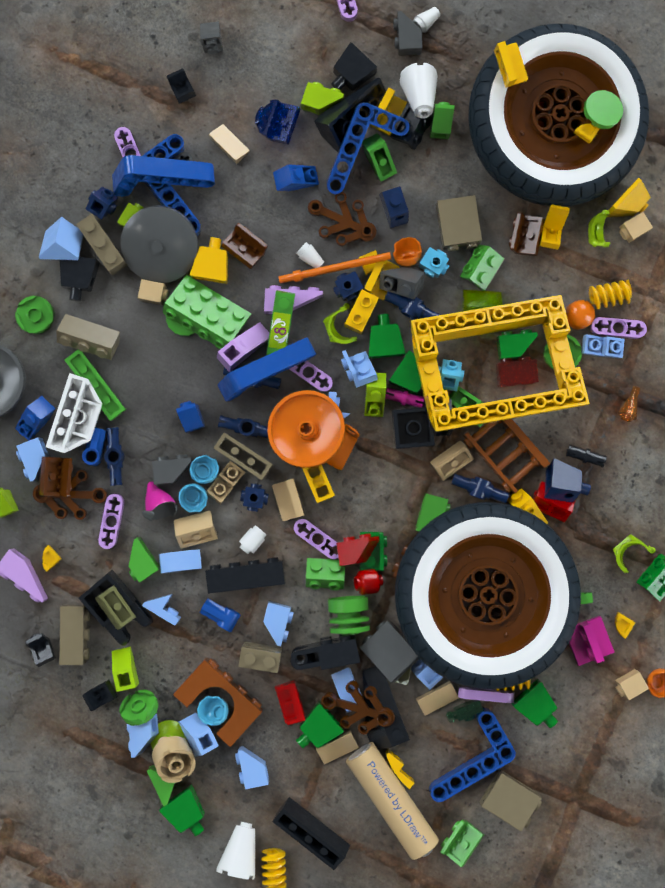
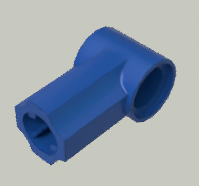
[82,428,107,466]
[199,598,241,632]

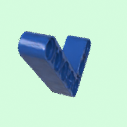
[326,102,409,194]
[143,134,201,237]
[112,155,215,197]
[217,337,317,402]
[429,708,515,802]

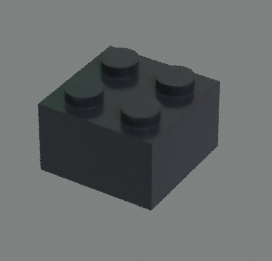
[392,407,435,449]

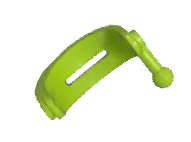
[588,210,610,247]
[323,303,357,344]
[613,534,656,573]

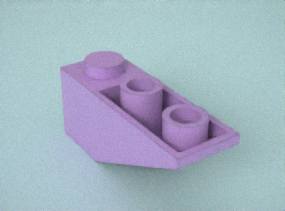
[264,285,323,314]
[217,322,270,372]
[0,548,48,603]

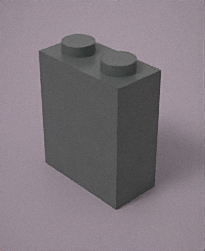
[360,621,420,683]

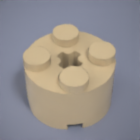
[152,736,196,783]

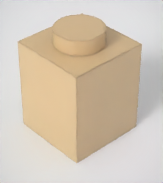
[619,212,653,243]
[138,279,169,305]
[615,669,649,700]

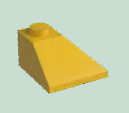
[607,178,651,217]

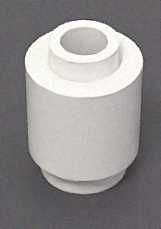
[239,525,266,554]

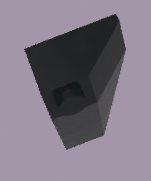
[314,78,386,152]
[363,665,410,749]

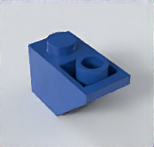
[273,165,319,191]
[15,396,56,441]
[176,401,205,433]

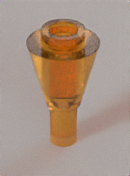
[618,386,640,422]

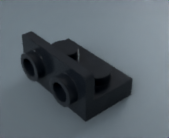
[390,102,432,150]

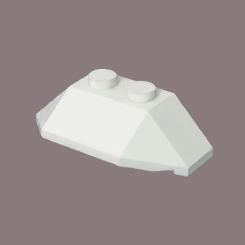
[46,373,103,453]

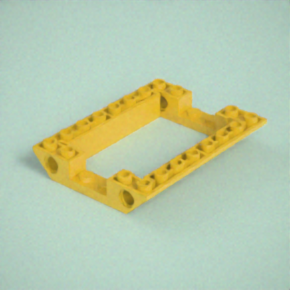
[411,295,590,432]

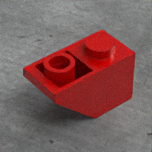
[336,533,379,566]

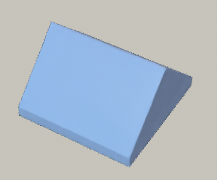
[39,217,84,260]

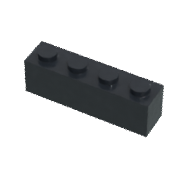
[205,557,286,594]
[272,797,350,870]

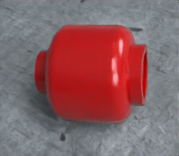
[354,569,383,595]

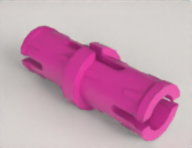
[385,387,424,408]

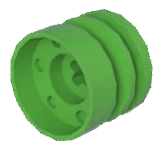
[328,596,370,635]

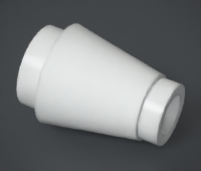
[413,7,440,33]
[296,242,325,268]

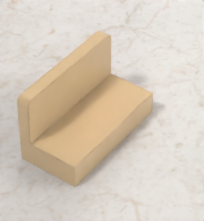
[272,478,305,521]
[174,511,218,549]

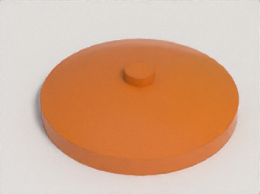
[267,390,345,468]

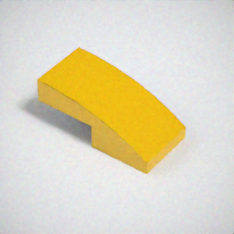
[386,749,414,789]

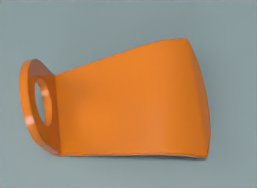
[326,424,360,470]

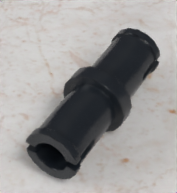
[566,444,607,468]

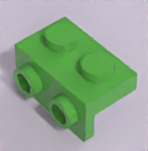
[460,245,505,291]
[306,558,345,591]
[440,820,485,867]

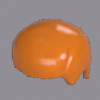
[393,237,422,267]
[565,300,595,330]
[646,668,665,698]

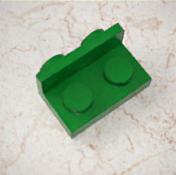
[360,532,387,571]
[636,554,665,602]

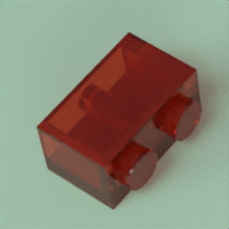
[496,357,539,387]

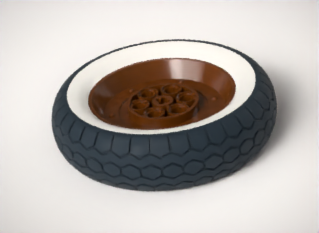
[468,24,649,206]
[395,502,581,689]

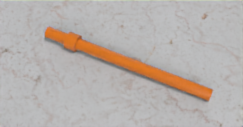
[279,252,391,284]

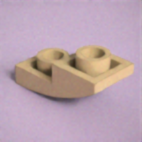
[206,461,245,505]

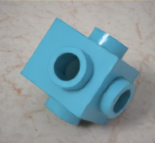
[418,247,449,278]
[438,359,464,391]

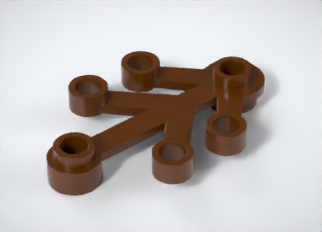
[308,192,377,247]
[33,470,108,520]
[321,680,395,735]

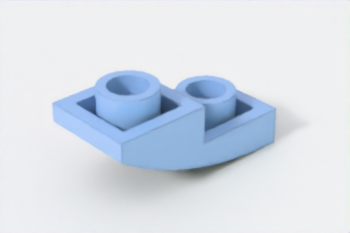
[581,334,625,358]
[159,549,202,574]
[331,667,362,713]

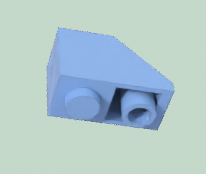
[16,437,49,482]
[263,601,294,646]
[179,712,218,757]
[127,714,159,758]
[235,746,269,790]

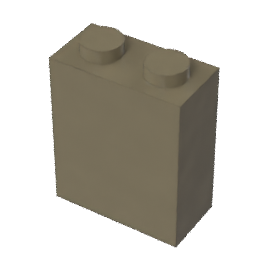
[436,195,482,252]
[238,641,283,673]
[479,769,542,831]

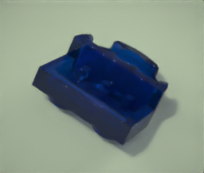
[255,100,301,145]

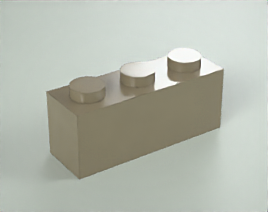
[76,214,127,276]
[56,314,120,360]
[214,432,274,480]
[59,605,90,665]

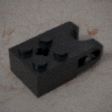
[78,570,153,646]
[290,634,360,670]

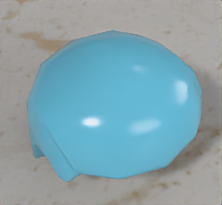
[189,455,219,484]
[178,483,208,513]
[197,696,229,726]

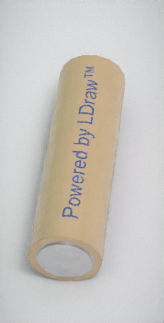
[346,742,439,860]

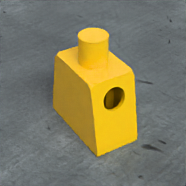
[190,237,228,284]

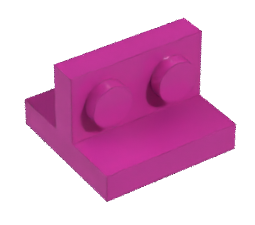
[569,616,614,666]

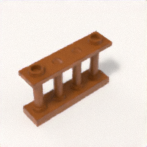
[463,419,550,493]

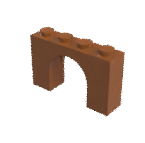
[173,657,263,747]

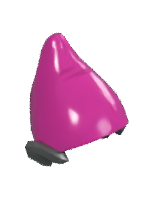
[142,481,179,521]

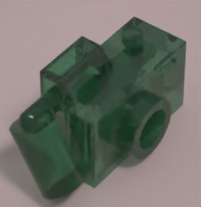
[446,700,484,723]

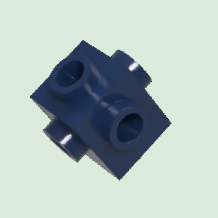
[86,187,119,220]
[333,271,364,302]
[240,484,269,512]

